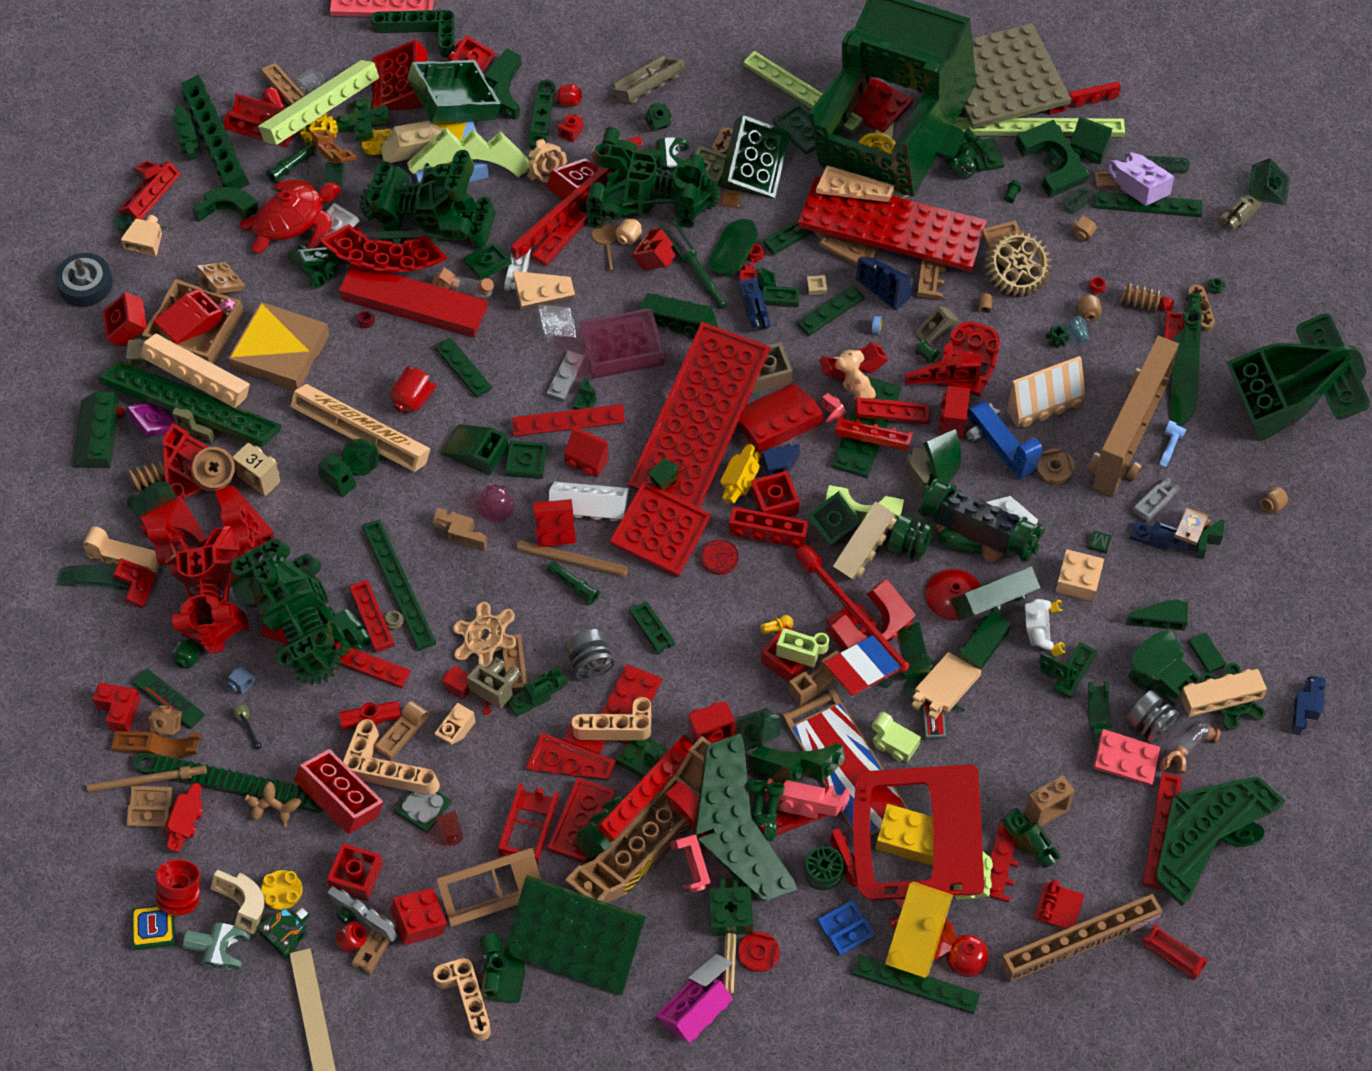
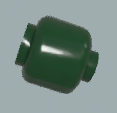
[171,639,201,669]

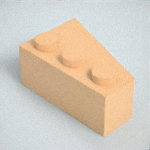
[512,271,575,309]

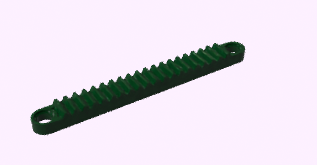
[134,753,324,813]

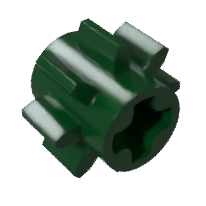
[1046,325,1070,348]

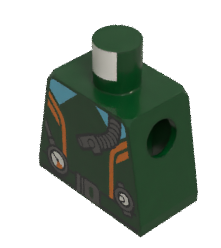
[257,908,310,959]

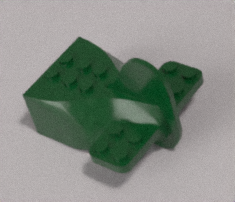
[1226,314,1370,441]

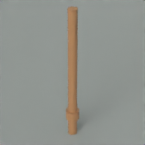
[87,766,207,792]

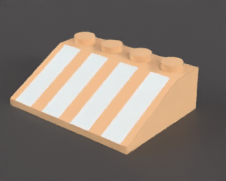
[1007,356,1085,428]

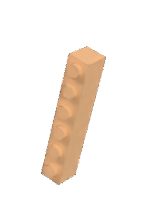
[141,334,250,408]

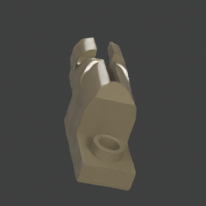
[1218,194,1262,232]

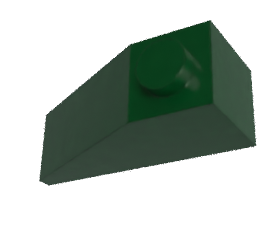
[1126,600,1188,631]

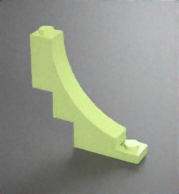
[407,127,529,177]

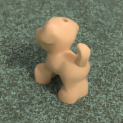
[835,350,876,400]

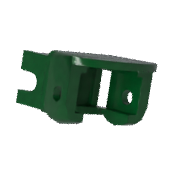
[1128,630,1200,706]

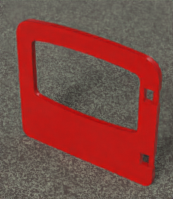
[853,764,985,901]

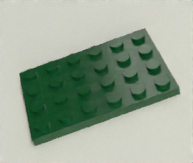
[504,875,646,995]

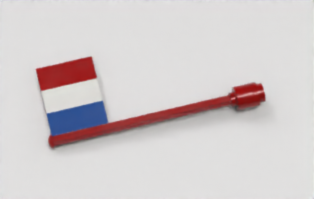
[795,545,909,697]

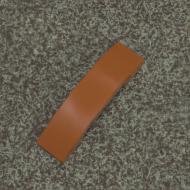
[311,129,357,164]

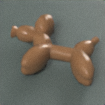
[244,782,301,827]

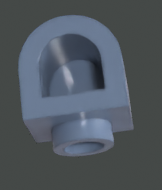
[227,667,255,695]

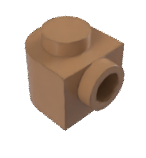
[1071,215,1097,241]

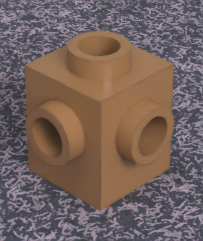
[148,705,182,736]

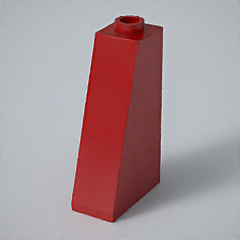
[215,485,275,552]

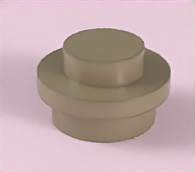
[384,611,404,630]

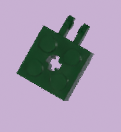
[709,875,753,936]

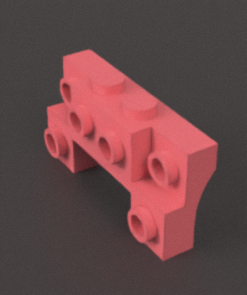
[765,778,850,819]

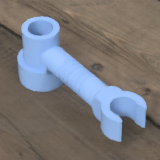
[1159,420,1186,467]

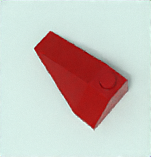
[905,352,981,385]

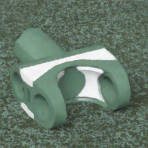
[183,922,251,971]

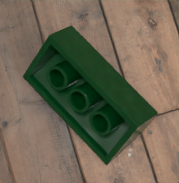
[73,391,119,468]

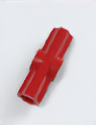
[339,701,401,730]

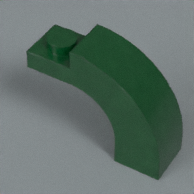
[193,187,259,222]

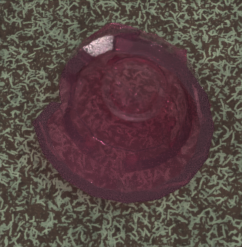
[478,484,515,523]

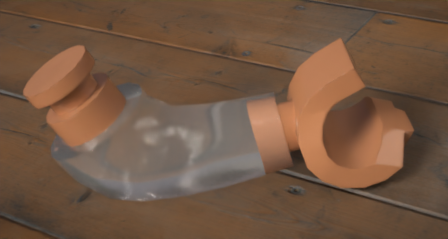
[432,268,494,299]
[1159,721,1220,774]

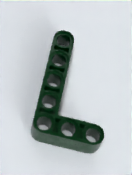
[371,10,455,58]

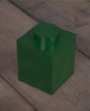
[648,458,679,491]

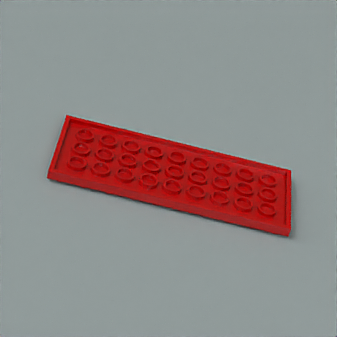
[797,176,987,272]
[628,322,771,508]

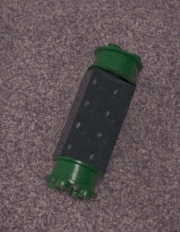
[918,478,1045,563]

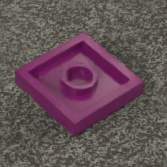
[126,403,176,437]

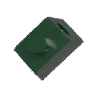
[318,453,357,497]

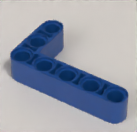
[967,401,1042,480]

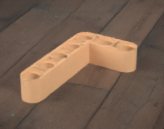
[343,719,440,795]

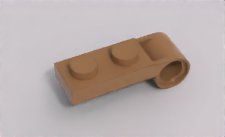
[375,701,429,760]

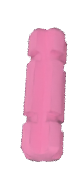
[218,299,235,314]

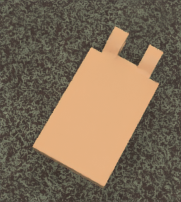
[912,652,981,720]

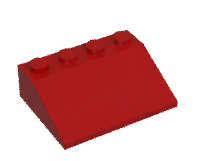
[373,39,427,110]
[737,383,823,454]

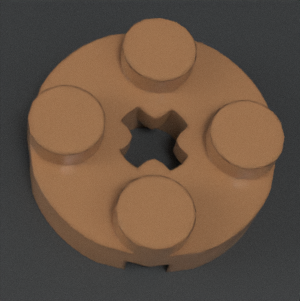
[1036,449,1074,485]

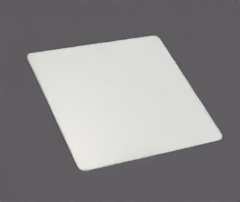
[689,954,733,986]

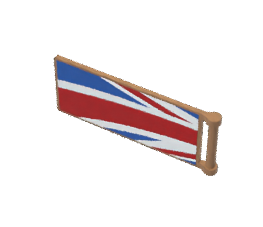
[781,688,909,836]

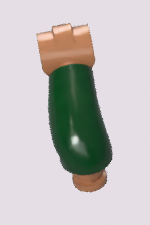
[937,524,1004,562]

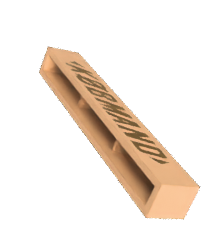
[291,384,430,472]

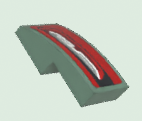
[922,703,946,739]

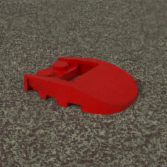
[938,321,1000,397]

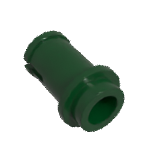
[1003,180,1021,203]

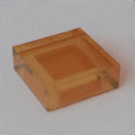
[722,190,741,208]

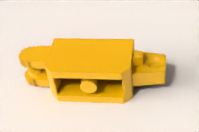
[720,444,761,504]

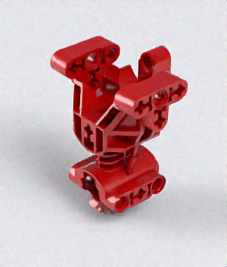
[147,506,260,654]

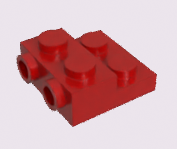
[447,35,495,73]

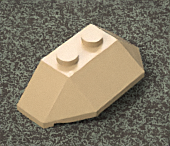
[381,120,442,163]

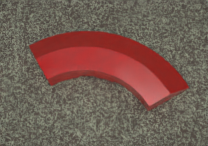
[320,224,447,272]

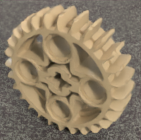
[984,230,1052,297]

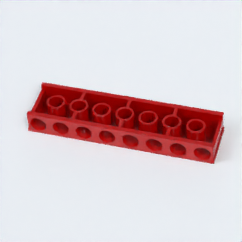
[339,264,488,338]

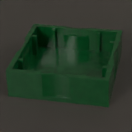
[407,60,501,123]

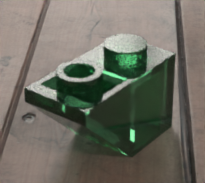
[325,162,346,187]

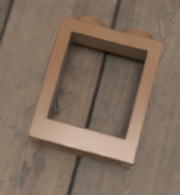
[1024,775,1075,827]

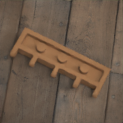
[917,259,946,300]

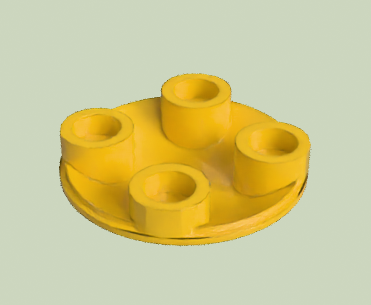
[361,129,392,155]
[261,870,302,910]

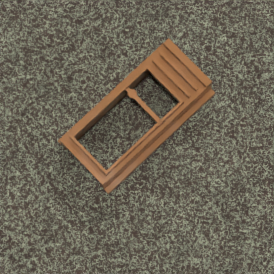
[436,847,541,927]

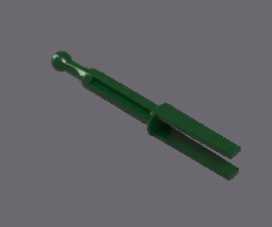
[661,220,726,309]

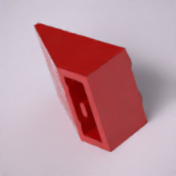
[154,289,223,344]

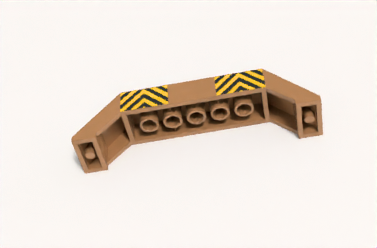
[565,736,712,903]

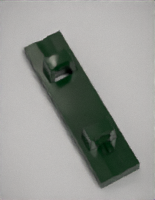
[378,230,451,246]

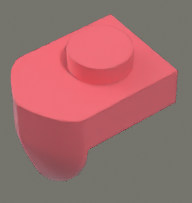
[822,393,846,423]

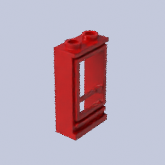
[498,783,559,865]

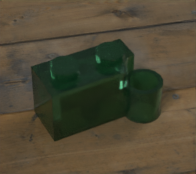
[127,481,177,519]

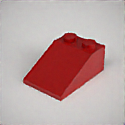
[546,158,599,200]

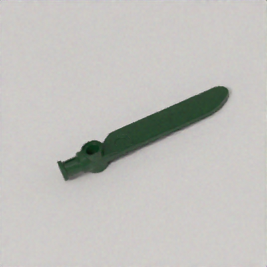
[1169,293,1203,426]

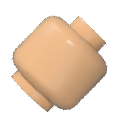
[616,219,642,245]

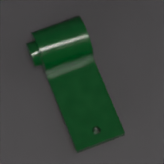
[898,622,933,680]

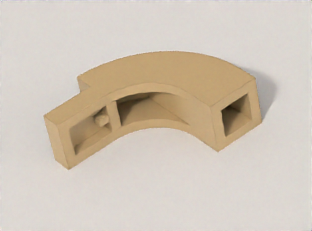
[211,870,264,934]

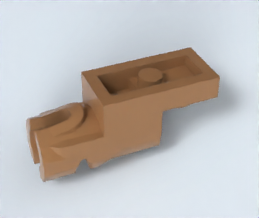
[433,508,487,551]

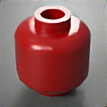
[556,84,582,108]

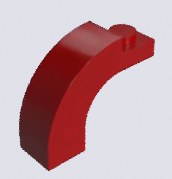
[665,781,712,850]

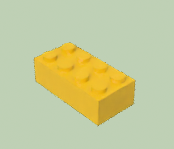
[875,804,934,866]

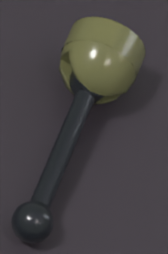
[232,705,262,750]

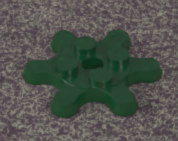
[1199,663,1266,730]

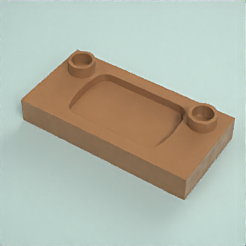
[1087,336,1179,497]

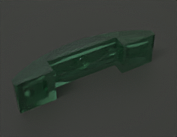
[57,565,130,591]

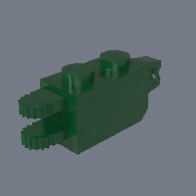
[172,105,199,160]

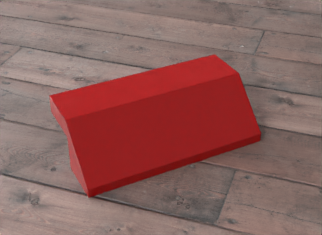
[224,93,295,148]

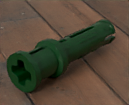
[266,144,314,184]
[547,561,600,605]

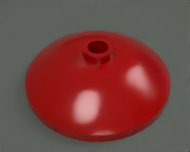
[925,569,981,620]

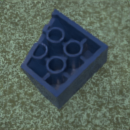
[856,257,913,310]

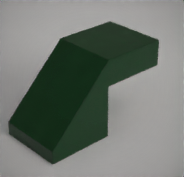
[1196,520,1225,559]

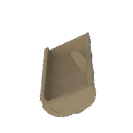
[612,55,685,104]

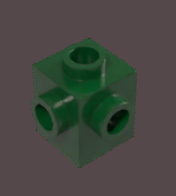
[645,103,671,132]

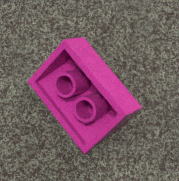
[655,979,733,1043]

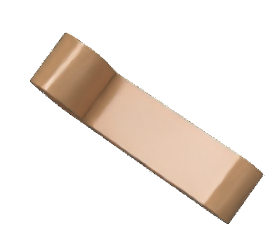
[83,526,161,575]
[572,697,652,740]
[433,959,491,1041]

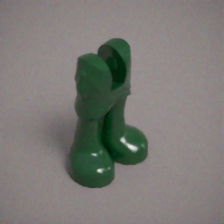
[287,243,339,288]
[747,780,785,841]

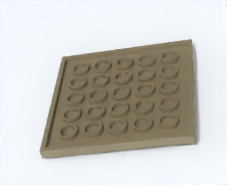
[963,23,1071,129]

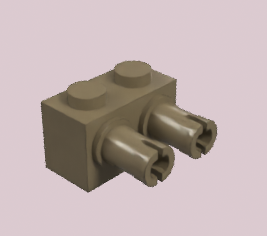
[467,657,521,709]

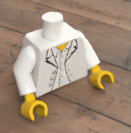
[1025,599,1065,656]

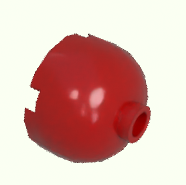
[946,934,989,977]

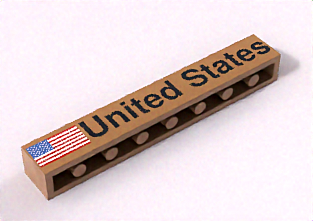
[1000,894,1163,982]

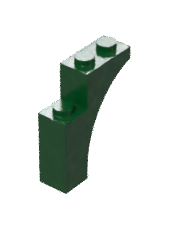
[484,48,522,120]
[749,743,845,783]

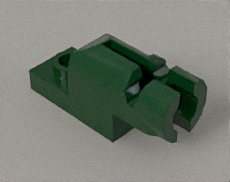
[317,605,371,650]
[507,666,568,717]
[1001,808,1061,868]

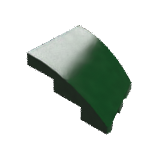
[923,429,961,485]

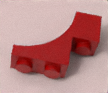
[819,342,888,381]

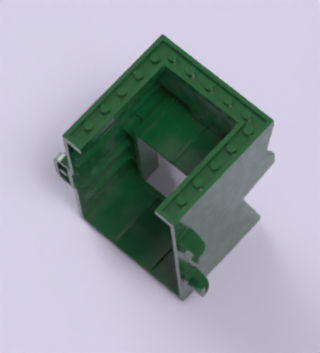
[809,0,976,197]

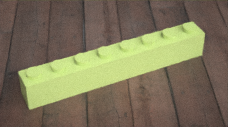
[258,60,379,145]

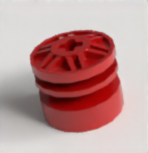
[156,859,200,915]

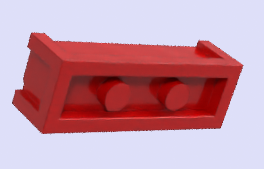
[1142,923,1209,980]

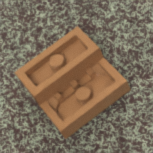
[127,786,173,827]

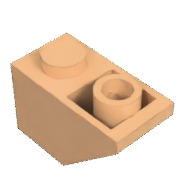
[435,703,475,745]

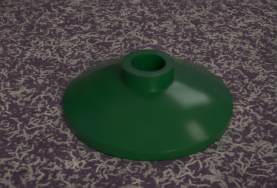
[1223,822,1265,847]

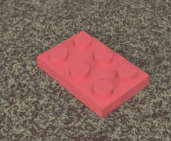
[1093,729,1160,786]

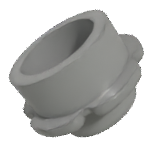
[966,426,983,442]

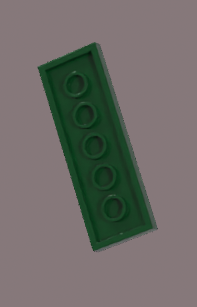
[832,376,902,478]

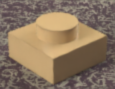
[807,275,827,295]

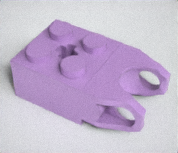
[1106,152,1174,206]

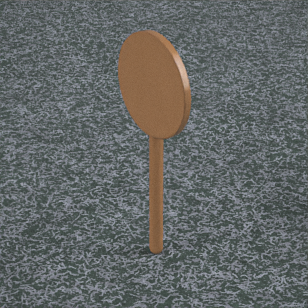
[592,224,617,270]

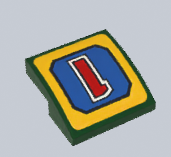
[132,906,176,950]

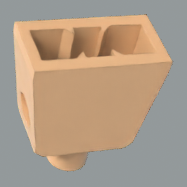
[121,215,162,257]

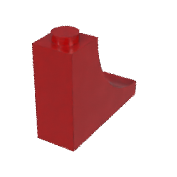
[140,497,207,547]

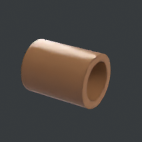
[979,293,992,313]

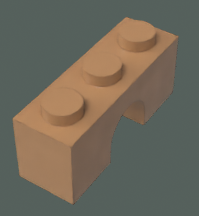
[788,651,839,706]

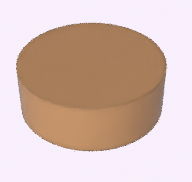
[1126,462,1142,481]

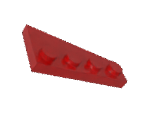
[526,733,616,781]

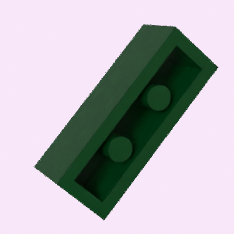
[958,612,1012,670]

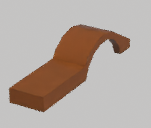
[111,731,202,759]

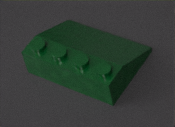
[719,115,790,198]

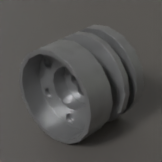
[565,629,615,680]
[1125,691,1179,744]

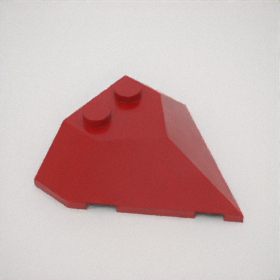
[163,423,235,504]

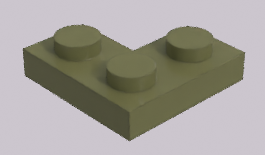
[695,146,727,187]
[172,407,215,444]

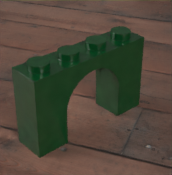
[1014,119,1089,198]

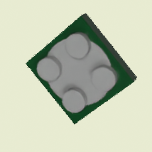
[394,791,452,833]

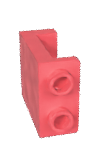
[669,835,711,892]

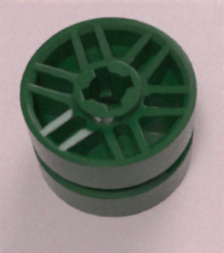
[805,846,843,890]

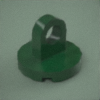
[341,438,379,475]

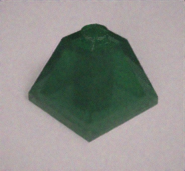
[735,708,782,751]

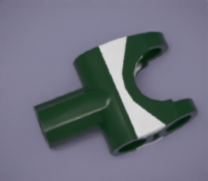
[640,138,689,175]

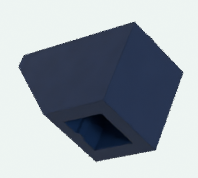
[762,444,800,476]

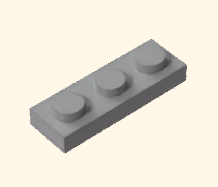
[546,350,585,402]

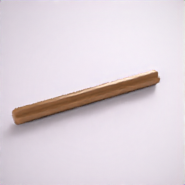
[516,540,628,577]

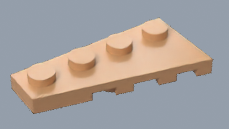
[816,166,895,202]

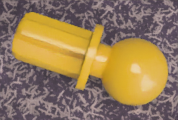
[760,615,793,635]

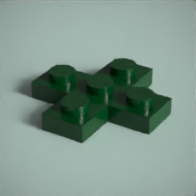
[337,98,390,141]

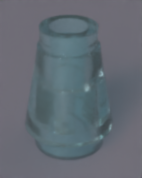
[1069,316,1090,344]

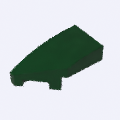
[573,377,597,410]

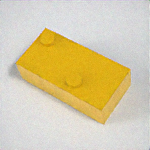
[885,882,953,978]

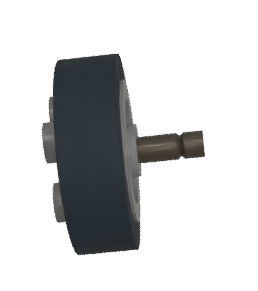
[55,253,113,306]

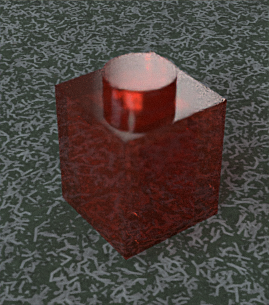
[436,811,464,846]

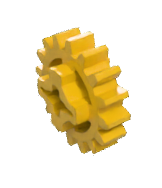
[300,113,338,146]

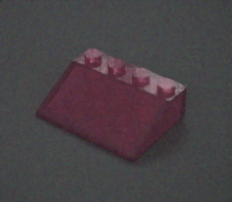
[580,308,664,379]

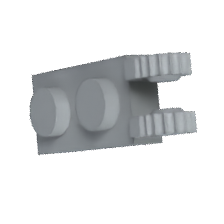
[1133,478,1180,522]

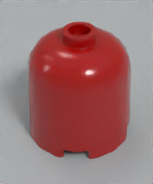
[390,365,437,413]

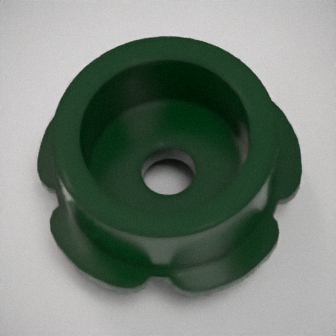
[1207,278,1225,294]

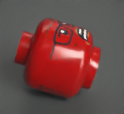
[336,922,367,952]

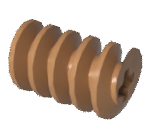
[1120,282,1161,313]
[128,460,165,492]

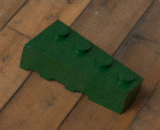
[638,293,719,339]

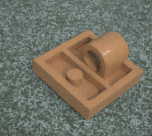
[195,262,245,294]

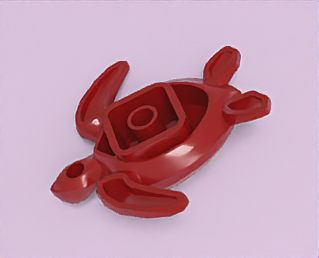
[240,180,341,254]

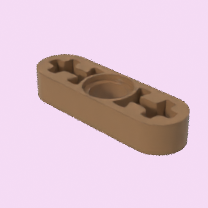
[1188,285,1215,331]

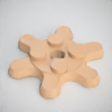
[454,602,516,668]

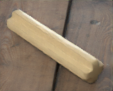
[723,933,736,994]

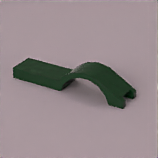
[1088,681,1114,756]

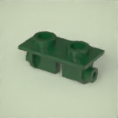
[1040,653,1078,685]

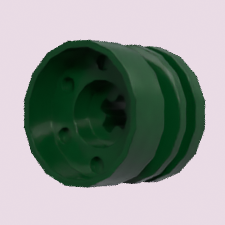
[888,513,933,562]

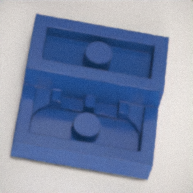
[816,900,875,956]

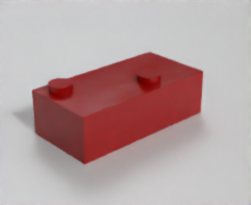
[294,749,384,835]

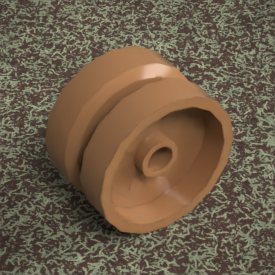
[191,447,235,492]

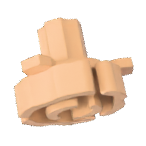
[527,139,567,183]

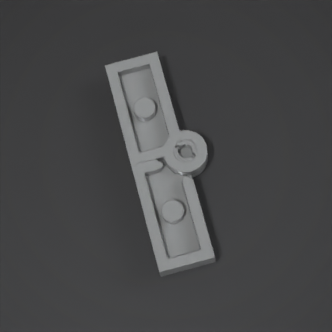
[327,886,397,942]

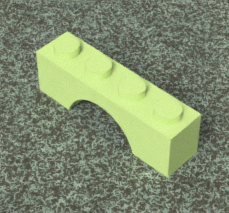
[825,485,904,528]

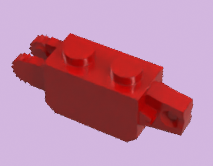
[163,783,203,854]

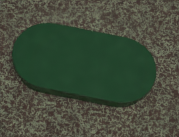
[709,219,758,277]

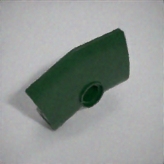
[479,933,525,1003]

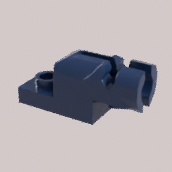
[738,277,771,331]
[1129,520,1189,551]
[1292,676,1326,735]

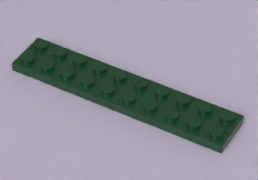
[99,361,281,447]

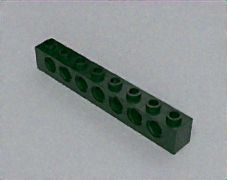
[180,74,250,189]

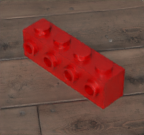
[729,507,809,549]

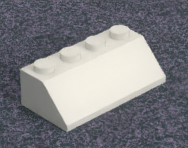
[549,481,629,521]

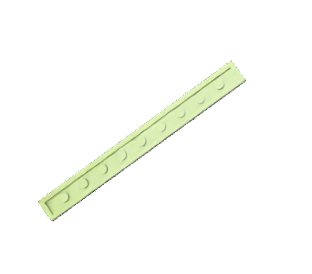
[953,117,1125,137]

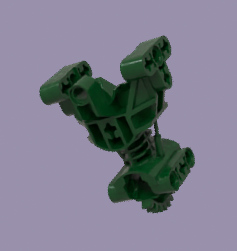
[586,127,720,228]
[359,150,496,248]
[230,539,350,685]

